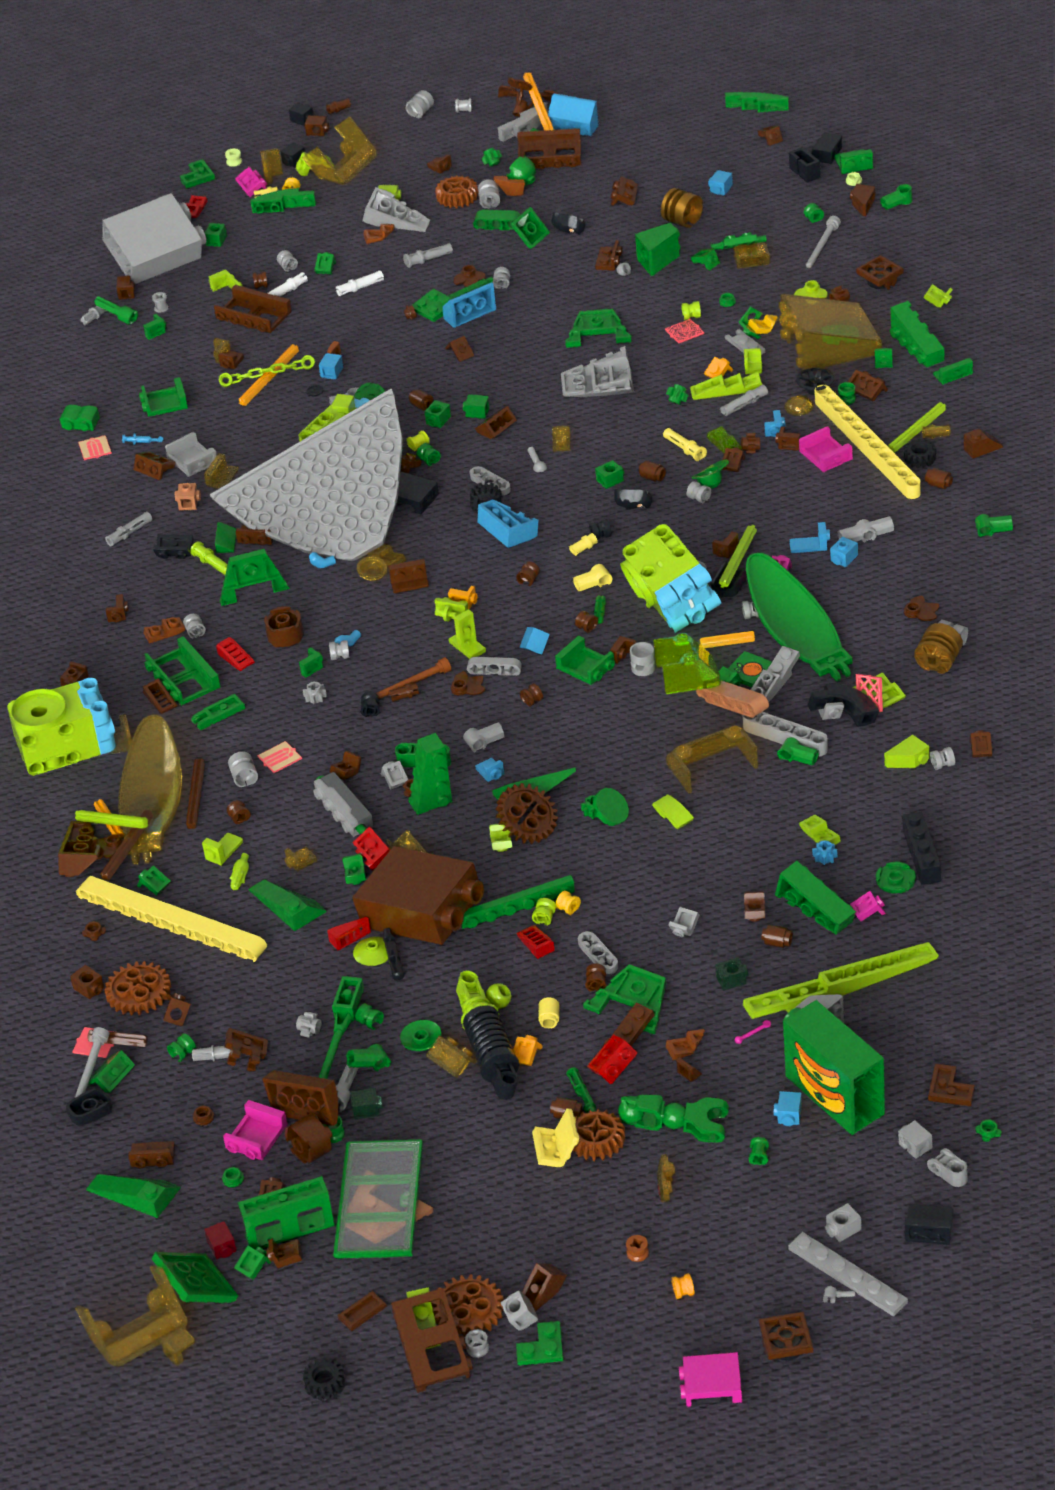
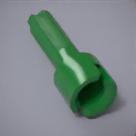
[94,296,138,325]

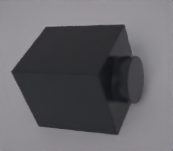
[289,102,314,126]
[281,143,305,167]

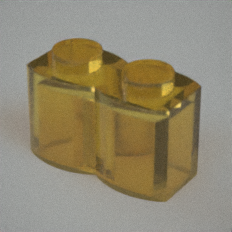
[734,243,770,269]

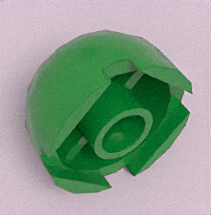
[506,155,536,186]

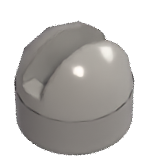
[616,262,631,276]

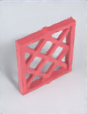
[856,674,883,712]

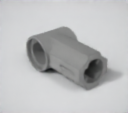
[463,722,504,753]

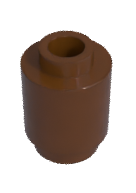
[409,390,434,411]
[639,460,666,482]
[925,468,953,490]
[761,925,793,948]
[550,1097,583,1119]

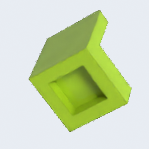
[744,348,762,374]
[332,394,356,415]

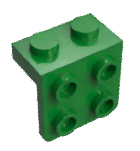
[835,149,873,174]

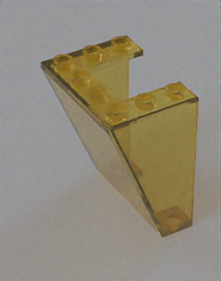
[779,294,882,370]

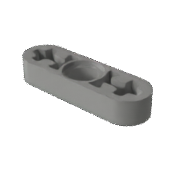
[470,466,511,495]
[467,657,522,676]
[578,931,618,974]

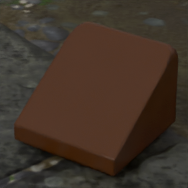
[677,1057,702,1082]

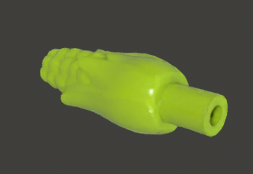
[229,853,249,890]

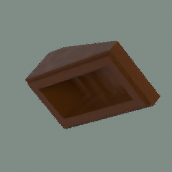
[142,678,177,714]

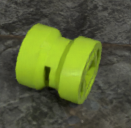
[682,301,701,320]
[532,898,556,925]

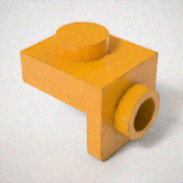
[704,357,733,378]

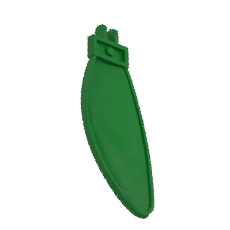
[746,553,853,682]

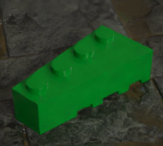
[890,301,944,367]
[408,733,452,815]
[775,861,856,935]

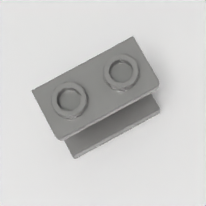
[165,432,218,477]

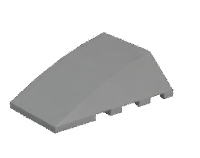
[561,346,634,397]

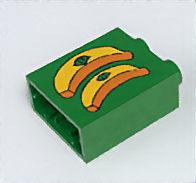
[783,1000,885,1135]

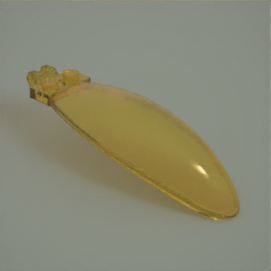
[119,714,182,865]

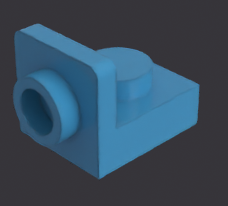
[475,758,504,782]

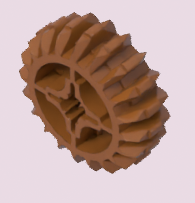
[435,175,478,209]
[572,1108,626,1162]

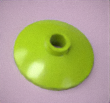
[353,937,388,966]

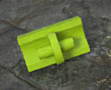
[435,597,468,622]

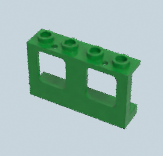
[144,636,220,706]
[238,1176,334,1249]

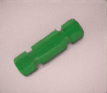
[594,595,606,624]

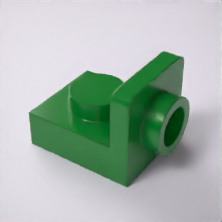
[691,249,720,270]
[315,252,336,274]
[143,314,166,340]
[299,647,323,678]
[713,666,742,686]
[137,866,171,896]
[234,1246,272,1280]

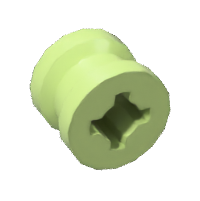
[225,149,242,166]

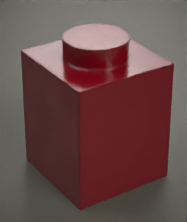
[204,1221,236,1260]

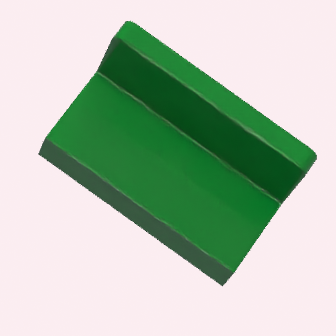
[933,358,973,384]
[88,1050,135,1093]

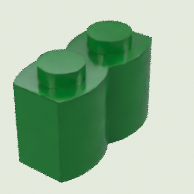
[60,405,100,431]

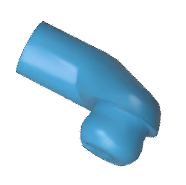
[309,552,336,568]
[334,630,361,647]

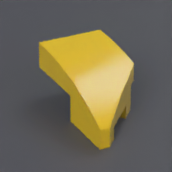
[748,315,778,334]

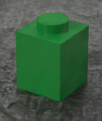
[463,395,490,419]

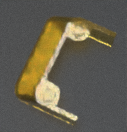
[302,117,377,185]
[666,726,758,794]
[75,1265,187,1366]

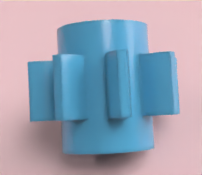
[812,840,838,865]

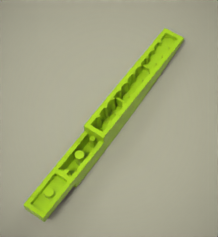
[743,942,939,1019]

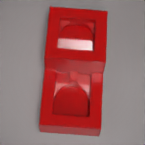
[185,195,208,218]

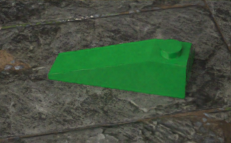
[492,768,576,803]
[248,879,327,931]
[86,1174,181,1218]

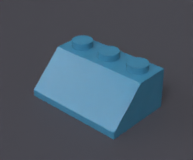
[548,93,598,136]
[442,282,496,328]

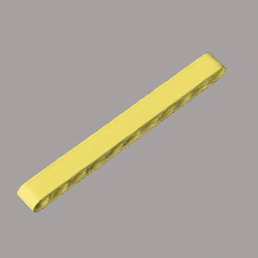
[815,385,921,499]
[76,876,267,962]

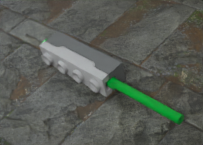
[313,772,374,837]

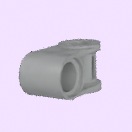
[927,1148,968,1187]

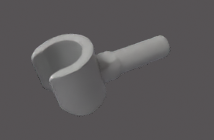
[823,1286,855,1303]

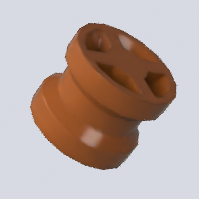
[626,1235,649,1262]

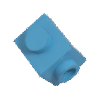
[764,410,785,437]

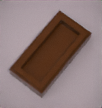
[337,1291,387,1331]

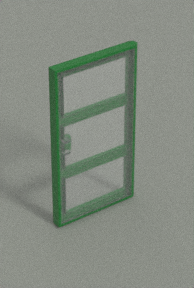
[333,1139,423,1259]

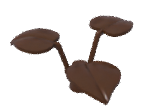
[498,77,558,117]

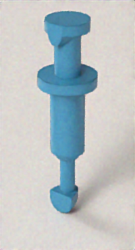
[122,433,163,445]

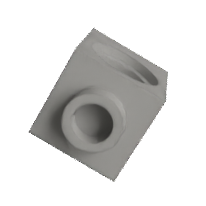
[898,1120,932,1159]
[825,1203,861,1242]
[501,1290,539,1331]

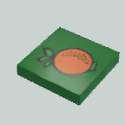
[728,651,772,687]

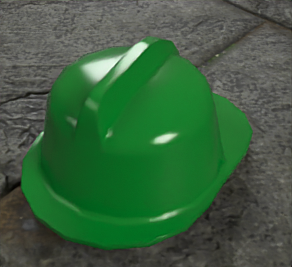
[691,459,729,489]

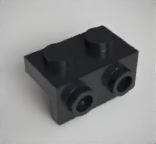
[153,535,194,559]
[710,562,747,598]

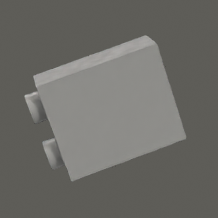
[103,193,206,284]

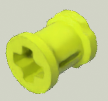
[407,430,430,452]

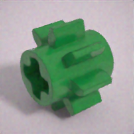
[481,148,502,167]
[666,384,689,405]
[581,795,597,819]

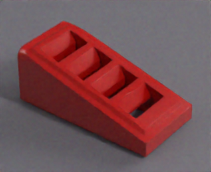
[216,637,255,671]
[327,917,371,950]
[517,925,555,959]

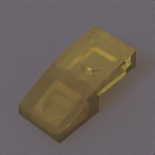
[368,544,406,567]

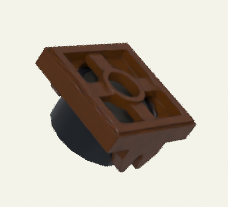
[856,255,904,290]
[759,1312,813,1361]

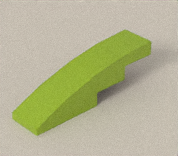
[690,372,762,400]

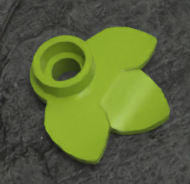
[794,280,827,305]

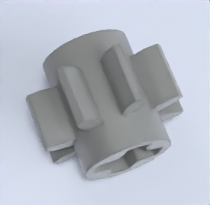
[303,682,327,704]
[296,1012,322,1038]

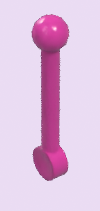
[735,1020,771,1044]

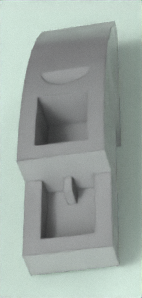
[498,102,548,142]
[751,646,800,702]

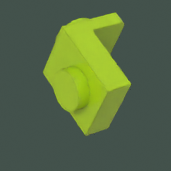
[923,284,953,307]
[489,824,512,852]

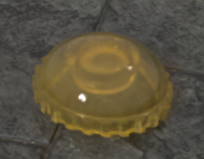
[784,395,814,416]
[357,556,387,581]

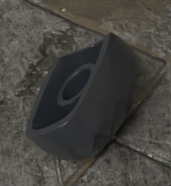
[551,212,586,235]
[614,489,652,509]
[66,1088,113,1126]

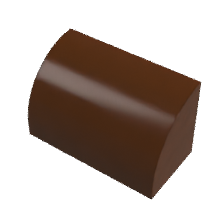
[474,406,517,439]

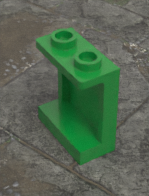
[139,377,188,417]
[555,635,615,685]

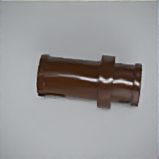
[326,98,351,114]
[389,683,419,702]

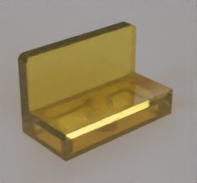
[260,148,283,185]
[204,453,239,489]
[111,714,134,754]

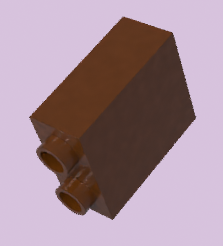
[352,846,484,945]

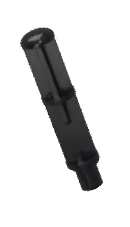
[383,928,404,980]

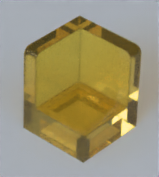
[161,1326,195,1366]

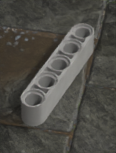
[742,712,828,756]

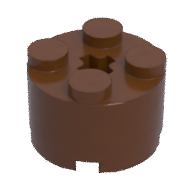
[264,606,304,647]
[285,1113,332,1164]

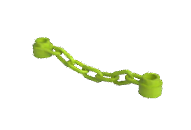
[219,355,315,387]

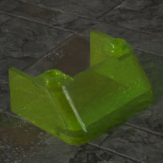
[653,633,721,694]

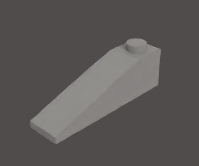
[363,187,430,232]

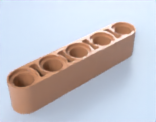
[696,678,769,718]

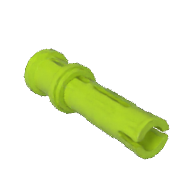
[190,541,228,575]

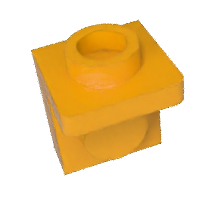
[448,586,478,609]
[513,1035,543,1066]

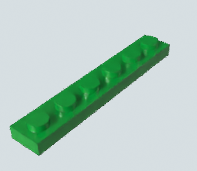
[461,875,575,929]

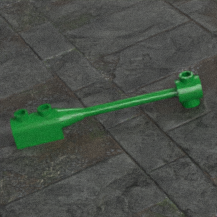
[319,976,364,1079]

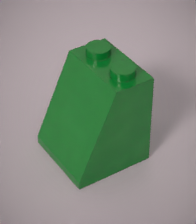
[635,223,681,276]

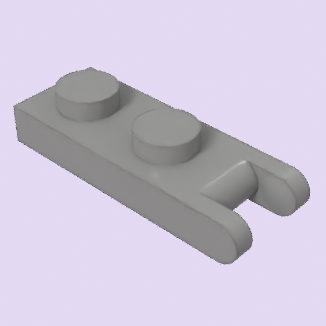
[725,329,765,355]

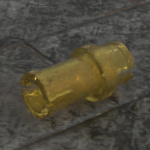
[922,425,950,439]

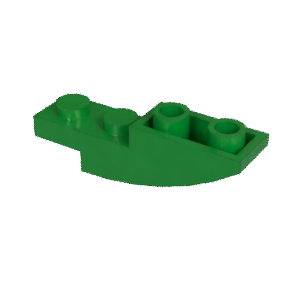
[251,188,316,213]

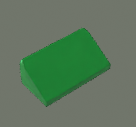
[215,522,237,553]

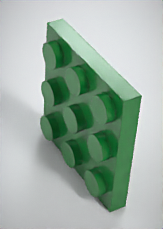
[152,1252,238,1303]

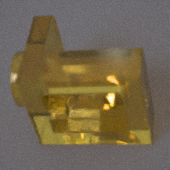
[213,338,231,364]
[552,426,570,452]
[285,847,317,872]

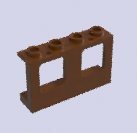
[517,128,581,169]
[214,285,292,333]
[391,1288,473,1393]

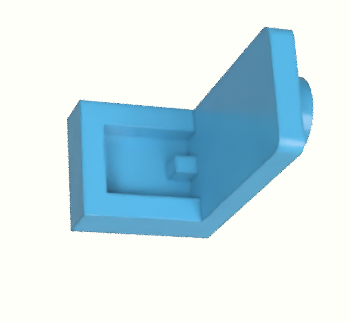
[790,522,830,553]

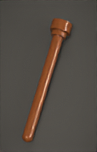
[377,657,451,699]

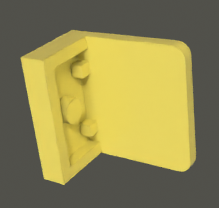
[532,1109,579,1167]

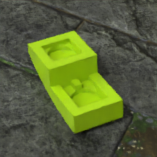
[652,794,694,829]
[799,815,841,844]

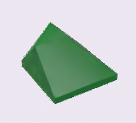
[510,207,550,249]

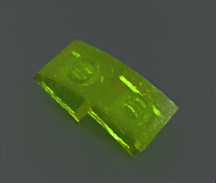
[706,426,741,453]

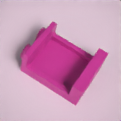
[799,426,853,472]
[223,1100,287,1160]
[679,1352,742,1406]

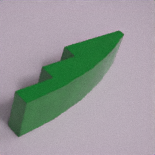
[725,92,789,112]

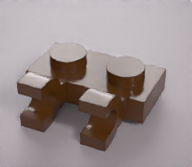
[224,1028,268,1071]

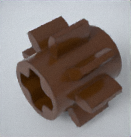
[829,285,850,307]
[741,433,760,454]

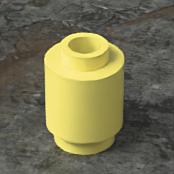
[538,997,559,1028]

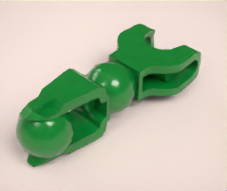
[618,1095,729,1142]

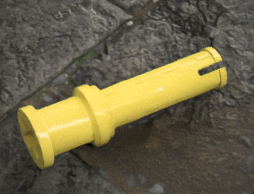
[663,428,707,461]

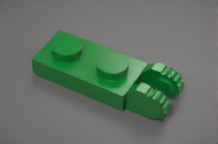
[191,694,245,730]

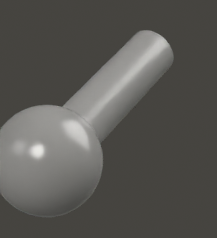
[527,447,547,472]

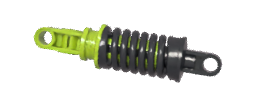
[456,971,519,1100]

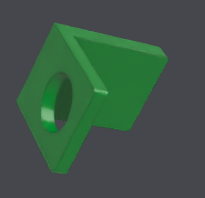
[739,306,763,339]
[875,348,892,368]

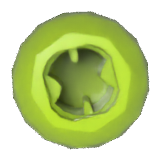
[485,983,511,1009]

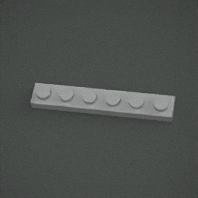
[788,1232,908,1317]

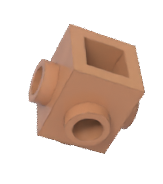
[175,483,201,511]

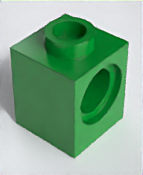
[205,223,227,247]
[425,400,451,428]
[595,460,624,489]

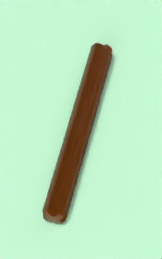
[186,758,205,829]
[100,809,153,881]

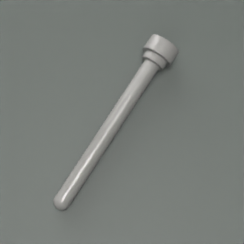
[806,216,841,268]
[75,1027,110,1097]

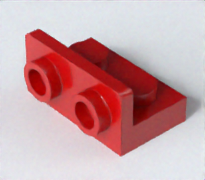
[352,826,390,871]
[587,1034,637,1084]

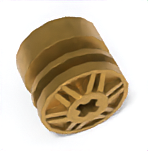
[661,188,703,228]
[914,623,963,674]

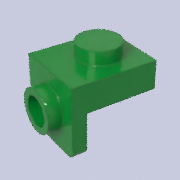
[342,854,366,885]

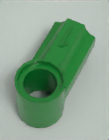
[880,184,913,210]
[975,514,1013,537]
[777,737,819,765]
[346,1044,391,1072]

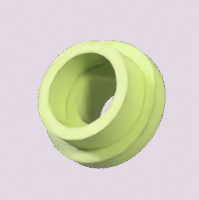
[846,172,862,186]

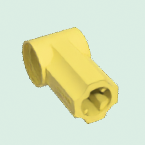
[573,564,612,591]

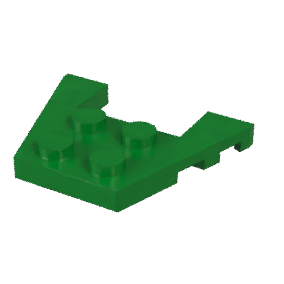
[565,309,631,348]
[220,549,290,606]
[583,964,666,1034]

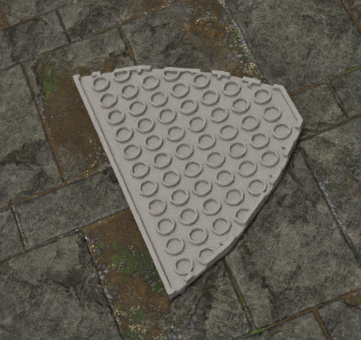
[210,389,403,561]

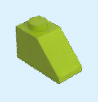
[884,735,929,768]

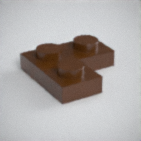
[928,1064,974,1106]

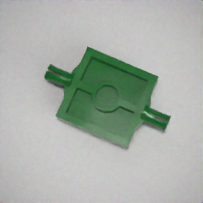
[711,232,767,250]

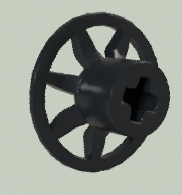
[796,367,834,395]

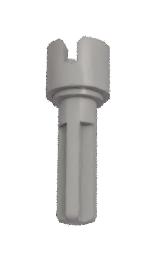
[336,1065,358,1111]

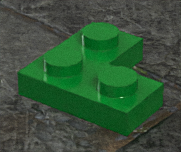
[180,159,215,189]
[516,1321,563,1366]

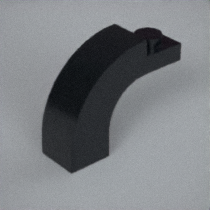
[807,683,879,727]

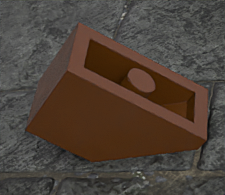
[850,184,876,216]
[964,429,1004,459]
[521,1263,567,1312]

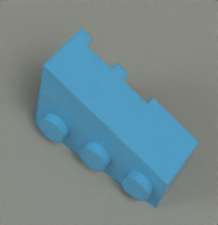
[477,500,538,548]

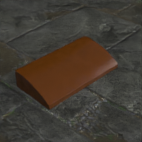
[262,1070,338,1126]

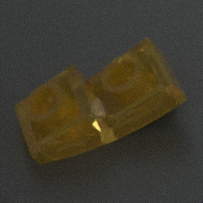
[657,1154,675,1202]

